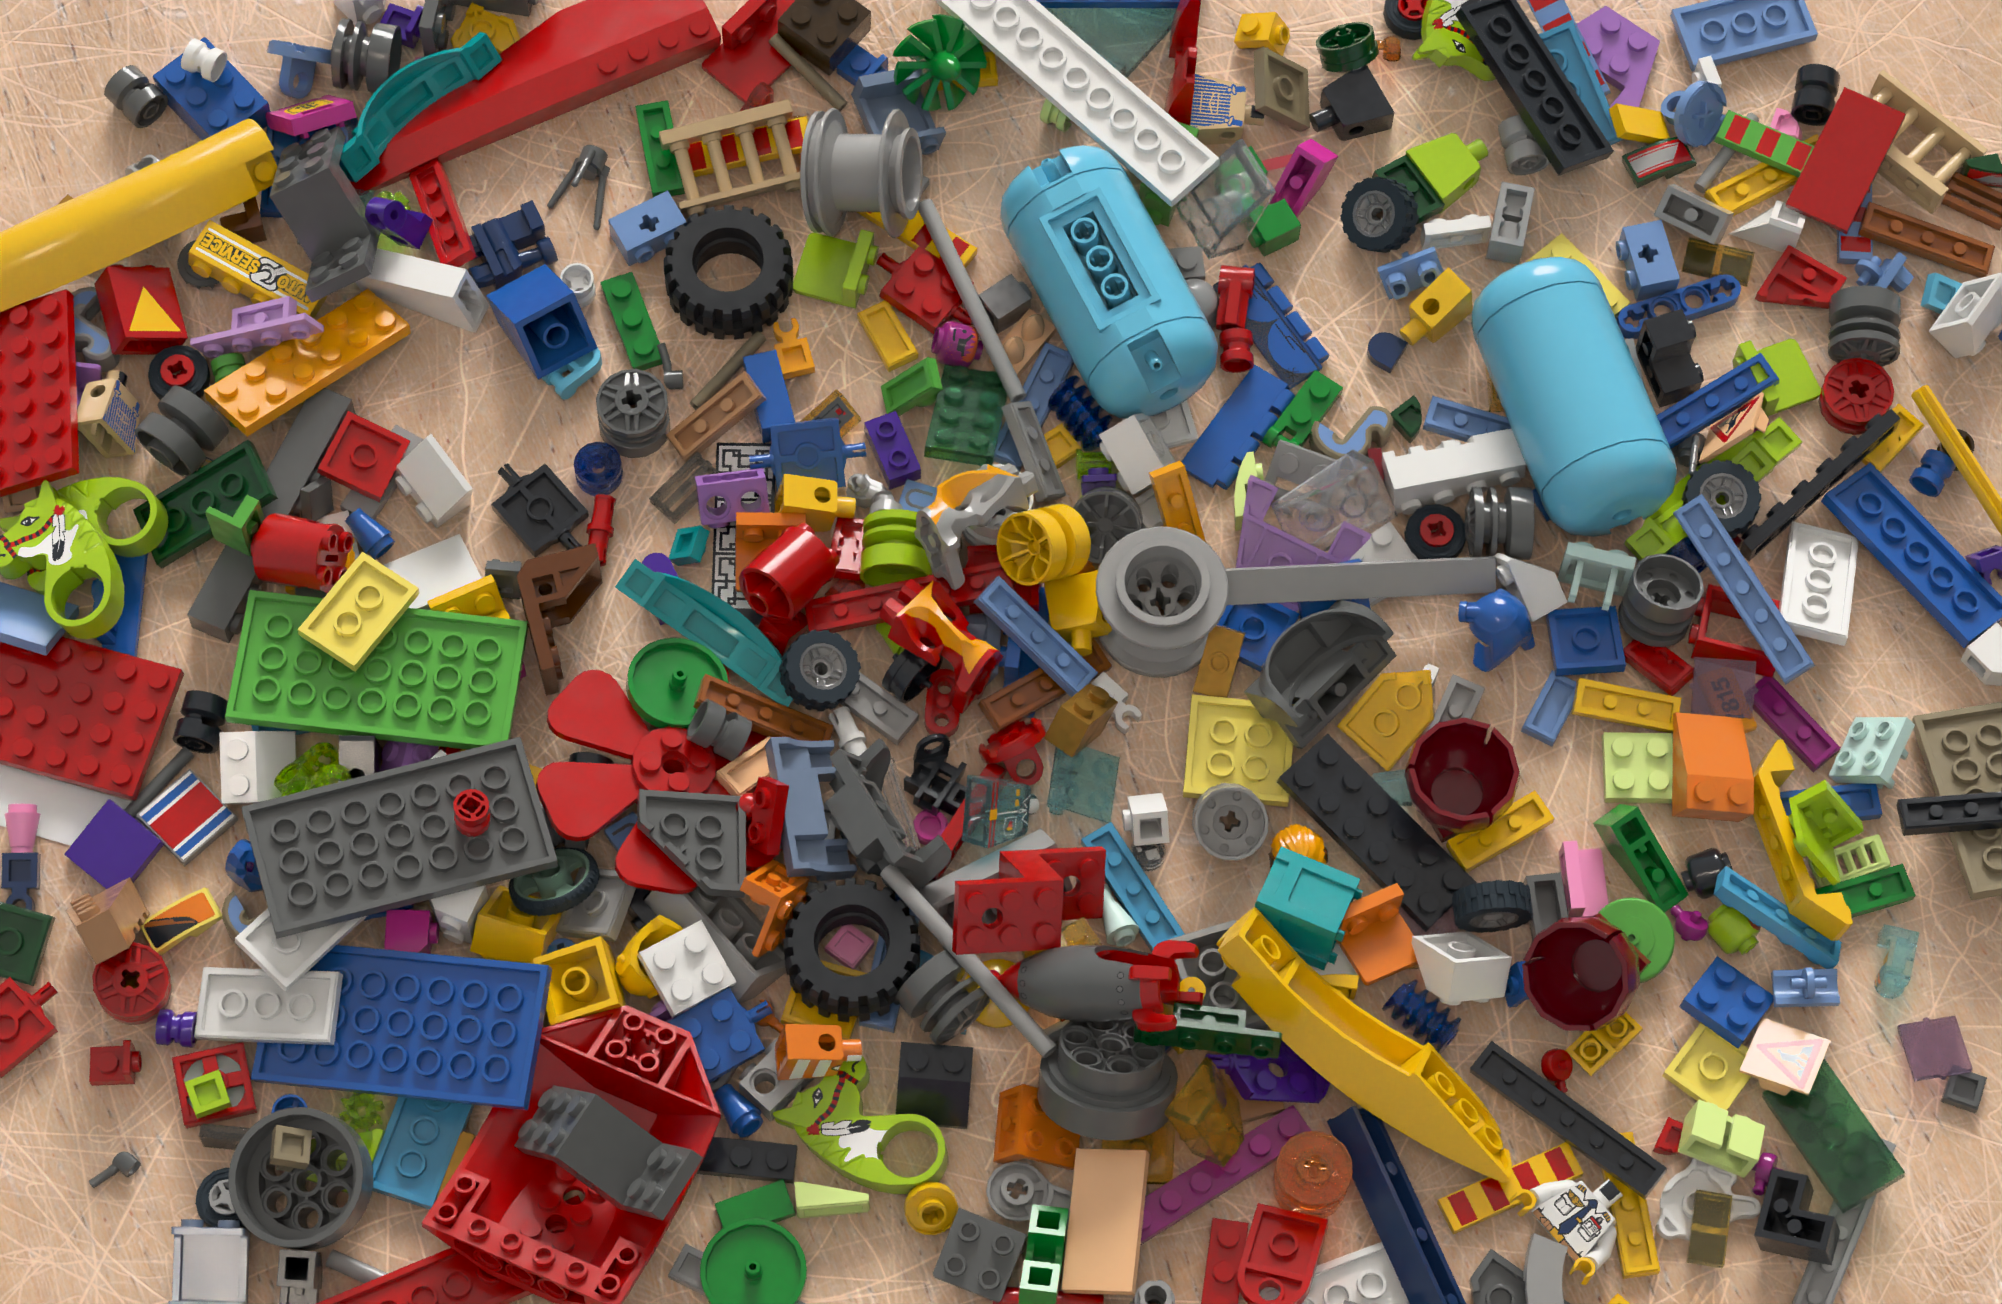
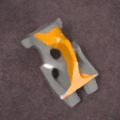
[914,463,1039,590]

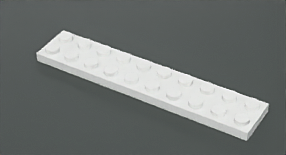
[936,0,1220,207]

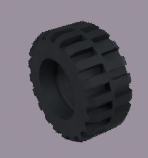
[664,205,794,340]
[783,878,920,1022]

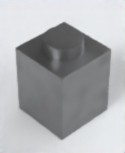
[978,274,1032,334]

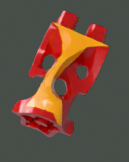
[879,579,1003,714]

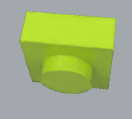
[184,1070,232,1119]

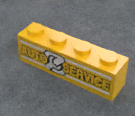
[188,220,328,319]

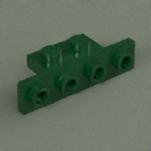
[1133,1002,1282,1059]

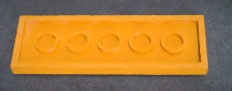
[204,288,411,437]

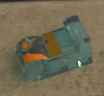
[1874,924,1919,999]

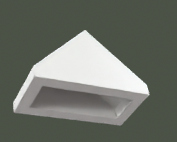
[1729,200,1806,253]

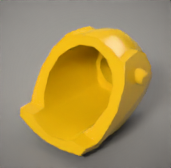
[615,914,683,999]

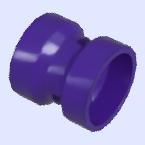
[155,1009,197,1048]

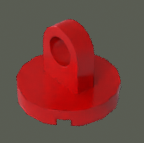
[978,718,1046,786]

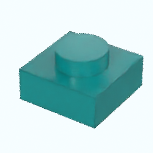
[669,525,710,566]

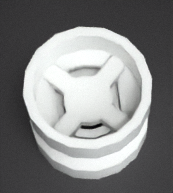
[181,38,227,82]
[560,263,596,308]

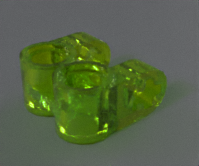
[274,742,351,797]

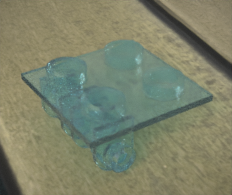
[1047,747,1120,823]

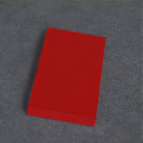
[1786,87,1906,234]

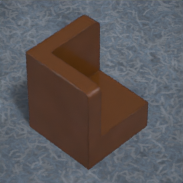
[220,196,267,243]

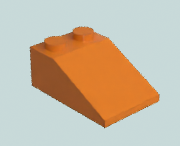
[1672,712,1754,822]

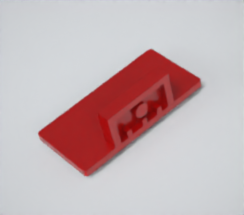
[702,0,801,106]

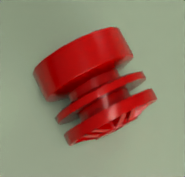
[92,942,172,1025]

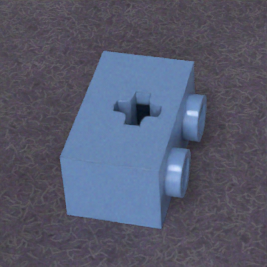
[608,191,687,266]
[1616,220,1680,301]

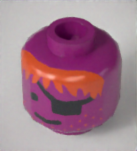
[931,321,983,369]

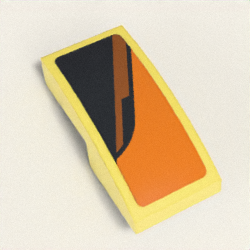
[140,887,222,956]

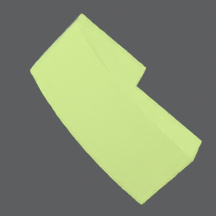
[1234,451,1264,531]

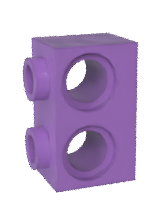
[695,468,770,528]

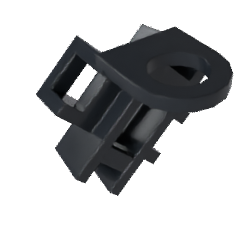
[904,733,971,816]

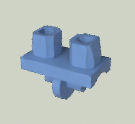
[1377,246,1444,300]
[1855,252,1914,293]
[1771,967,1840,1007]

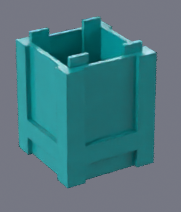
[1254,847,1363,971]

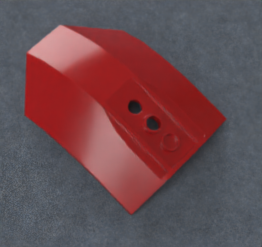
[422,1005,721,1304]

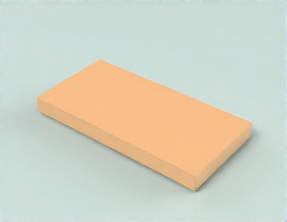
[1061,1148,1150,1295]

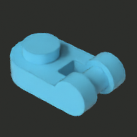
[541,348,602,400]

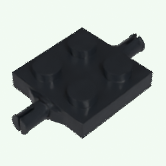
[491,463,589,557]

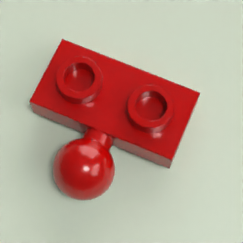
[735,777,789,855]

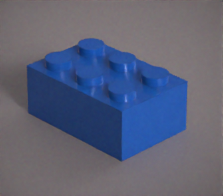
[153,37,271,140]

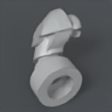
[846,473,904,514]

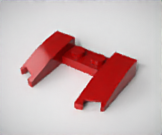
[1164,0,1201,126]

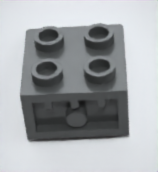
[933,1208,1028,1303]

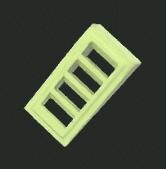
[1808,834,1890,888]
[794,1181,870,1218]

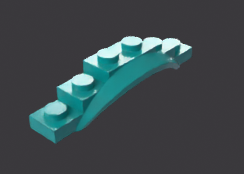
[339,32,502,183]
[615,559,793,707]

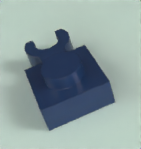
[1,852,41,911]

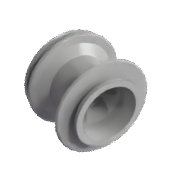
[800,108,923,238]
[1096,526,1229,678]

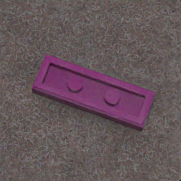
[1743,676,1841,773]

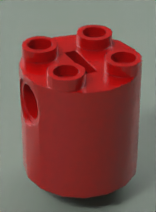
[250,513,353,593]
[739,523,840,624]

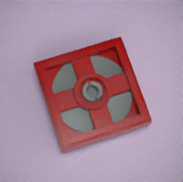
[172,1042,257,1129]

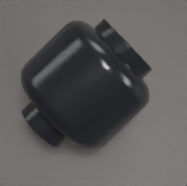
[1681,848,1733,899]

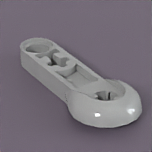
[986,1161,1072,1229]

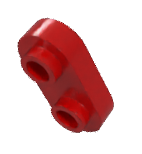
[924,669,960,737]

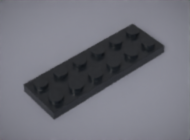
[1455,0,1614,176]
[1277,734,1477,932]

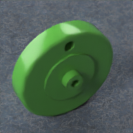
[1599,898,1675,983]

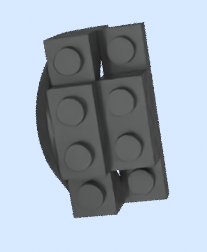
[1244,600,1397,749]
[825,738,951,892]

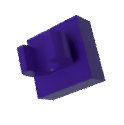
[1965,545,2002,585]

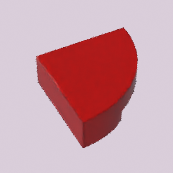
[1653,1117,1683,1155]

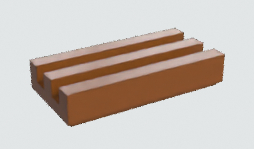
[1941,172,2002,231]

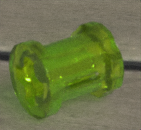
[1076,449,1112,480]

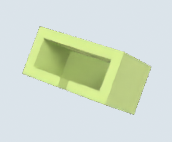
[1678,1100,1765,1178]

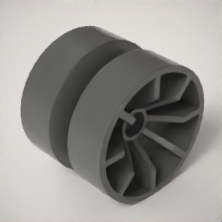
[135,386,229,477]
[1073,486,1143,564]

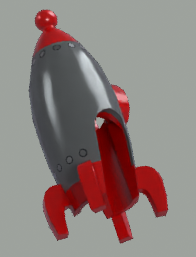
[990,940,1204,1032]

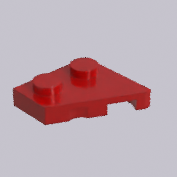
[1755,245,1847,309]

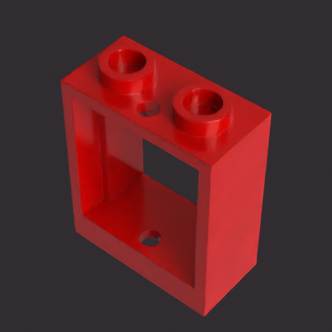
[1687,584,1780,678]

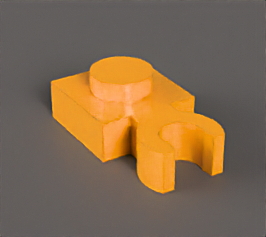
[773,318,815,380]

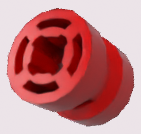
[1219,328,1254,373]
[453,789,490,837]

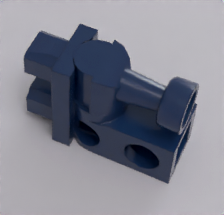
[469,200,558,290]

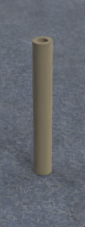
[768,33,848,111]
[690,331,766,410]

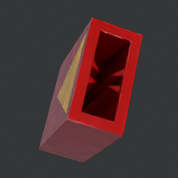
[94,264,188,355]

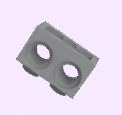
[1486,182,1535,265]
[739,1038,814,1122]

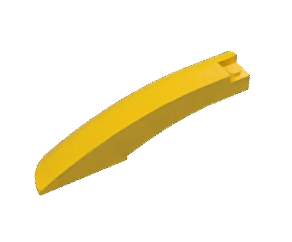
[0,119,278,312]
[1216,906,1512,1183]

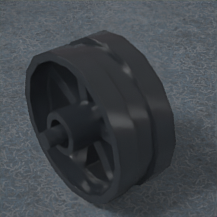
[882,646,943,704]

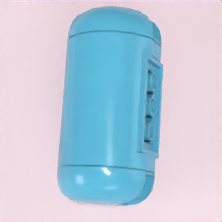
[1000,145,1218,418]
[1471,257,1677,537]

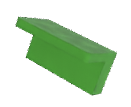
[205,495,265,557]

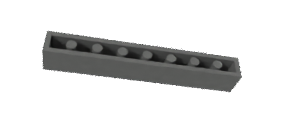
[187,388,357,643]

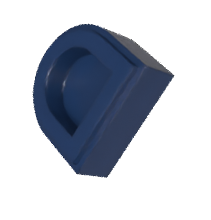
[1367,332,1408,373]

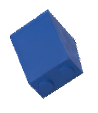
[486,264,598,380]

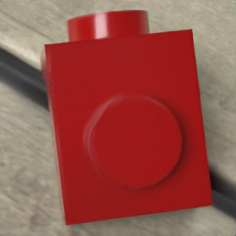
[758,612,809,657]

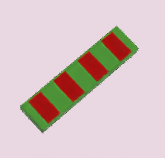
[1714,110,1814,178]

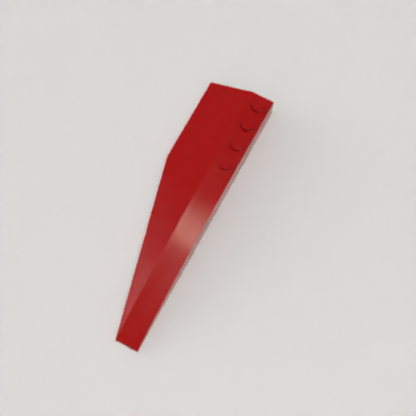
[348,0,721,197]

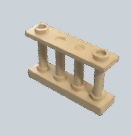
[1870,70,1988,214]
[659,99,801,217]

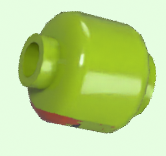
[1708,904,1760,955]

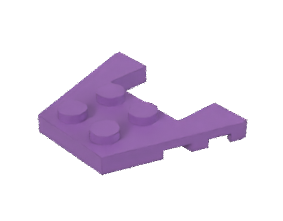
[1577,6,1660,108]
[1236,475,1372,612]

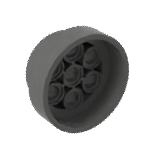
[1037,1018,1178,1140]
[228,1107,374,1251]

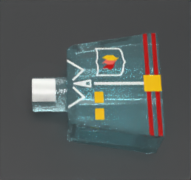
[962,775,1039,848]

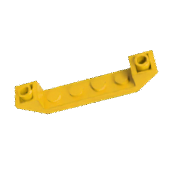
[1753,739,1853,941]

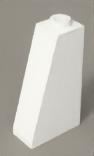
[355,248,489,333]

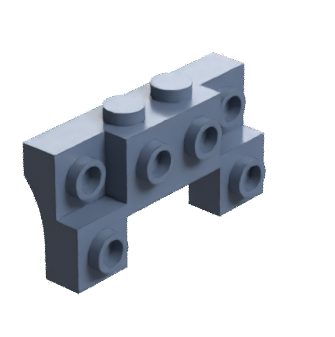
[765,737,857,881]

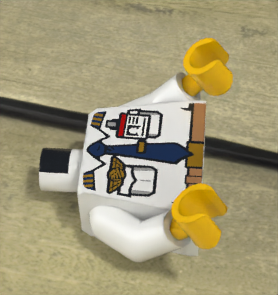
[1510,1179,1623,1285]

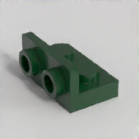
[1372,154,1445,225]

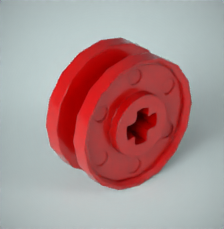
[1818,358,1895,435]

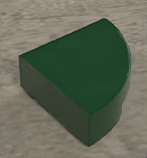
[1390,395,1422,443]

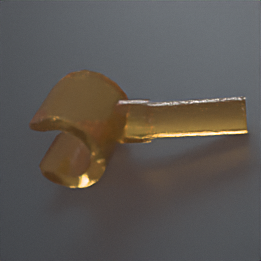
[1376,36,1401,62]

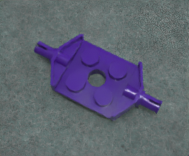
[1204,1026,1330,1103]

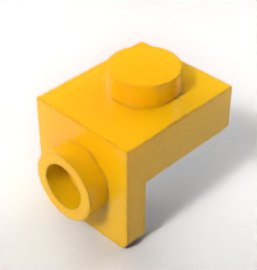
[1234,12,1290,56]

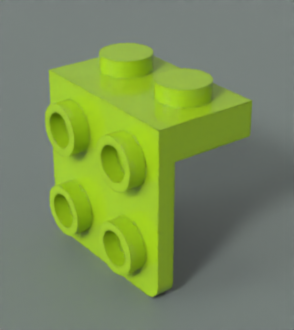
[793,229,879,309]
[1732,339,1821,417]
[1788,780,1864,886]

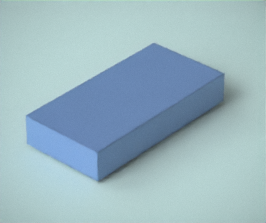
[1521,670,1576,747]

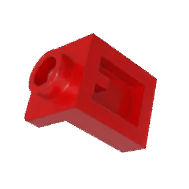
[89,1040,142,1086]

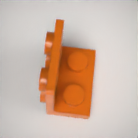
[735,512,806,592]
[740,859,810,958]
[1336,883,1418,986]
[993,1084,1080,1170]

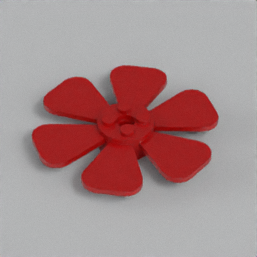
[536,664,783,894]

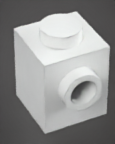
[1122,793,1170,846]

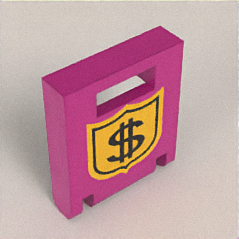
[266,94,357,139]

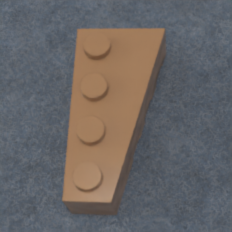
[66,877,150,965]

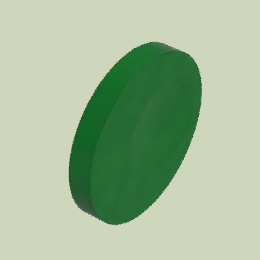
[626,638,729,730]
[700,1219,807,1304]

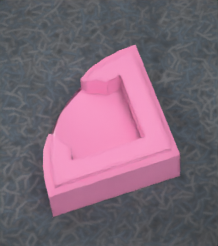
[1770,108,1802,141]

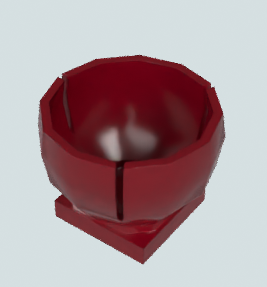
[1405,717,1520,843]
[1522,913,1651,1031]

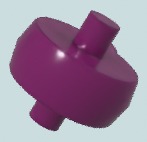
[1670,905,1708,941]
[1751,1152,1783,1196]

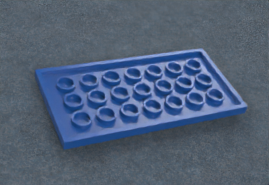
[251,945,552,1110]

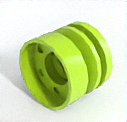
[860,509,932,587]

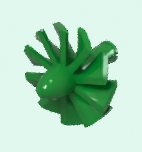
[893,14,987,111]

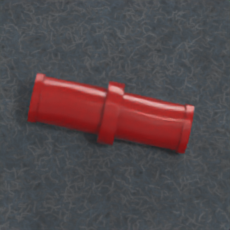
[586,494,616,567]

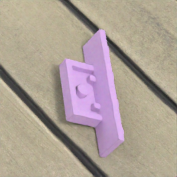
[190,296,324,359]

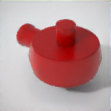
[1541,1048,1573,1093]

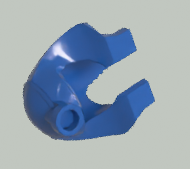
[1458,588,1535,672]

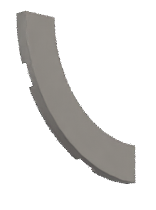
[1523,1233,1568,1304]

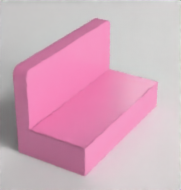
[1559,841,1608,917]

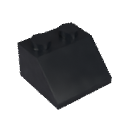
[896,1042,973,1129]

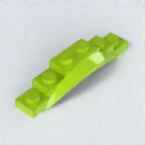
[1624,417,1802,561]

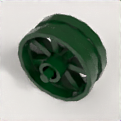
[1316,22,1379,72]

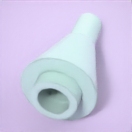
[1103,884,1139,947]

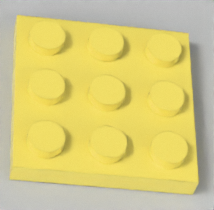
[1183,694,1294,807]

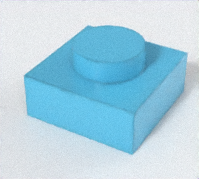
[1920,272,1962,314]

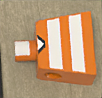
[775,1024,862,1080]

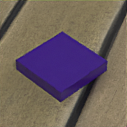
[64,799,165,889]

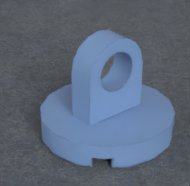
[267,40,331,99]
[1661,81,1727,147]

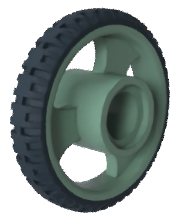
[508,847,600,916]

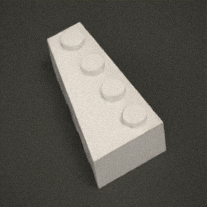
[1382,429,1526,515]

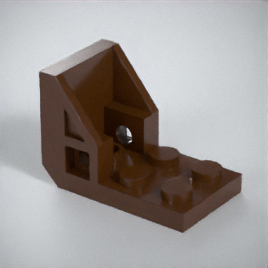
[517,543,603,696]

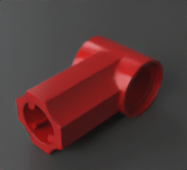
[1216,265,1255,331]

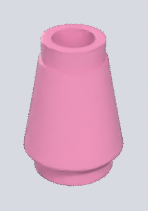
[4,803,40,853]

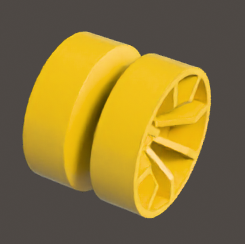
[996,504,1091,586]

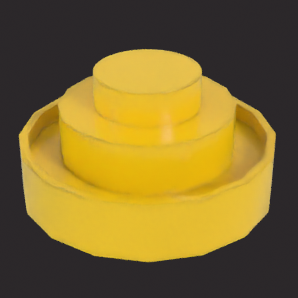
[904,1182,958,1235]

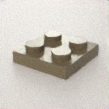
[1254,47,1310,132]

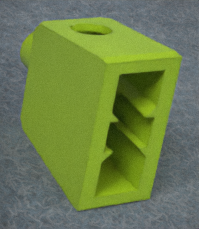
[1405,133,1488,214]

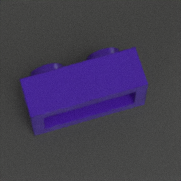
[864,411,921,490]

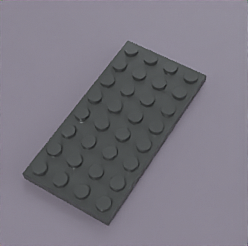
[241,737,558,939]

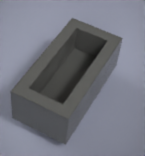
[1523,872,1568,942]

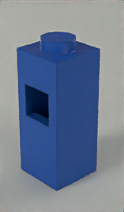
[743,350,795,443]

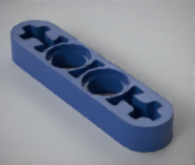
[1617,274,1741,339]

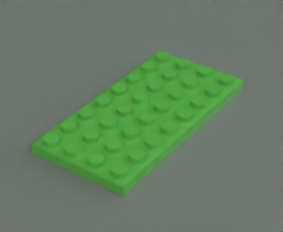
[225,590,528,750]

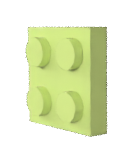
[1602,732,1673,804]

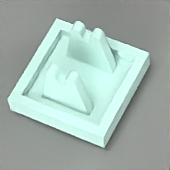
[1557,542,1636,611]
[1828,717,1915,789]

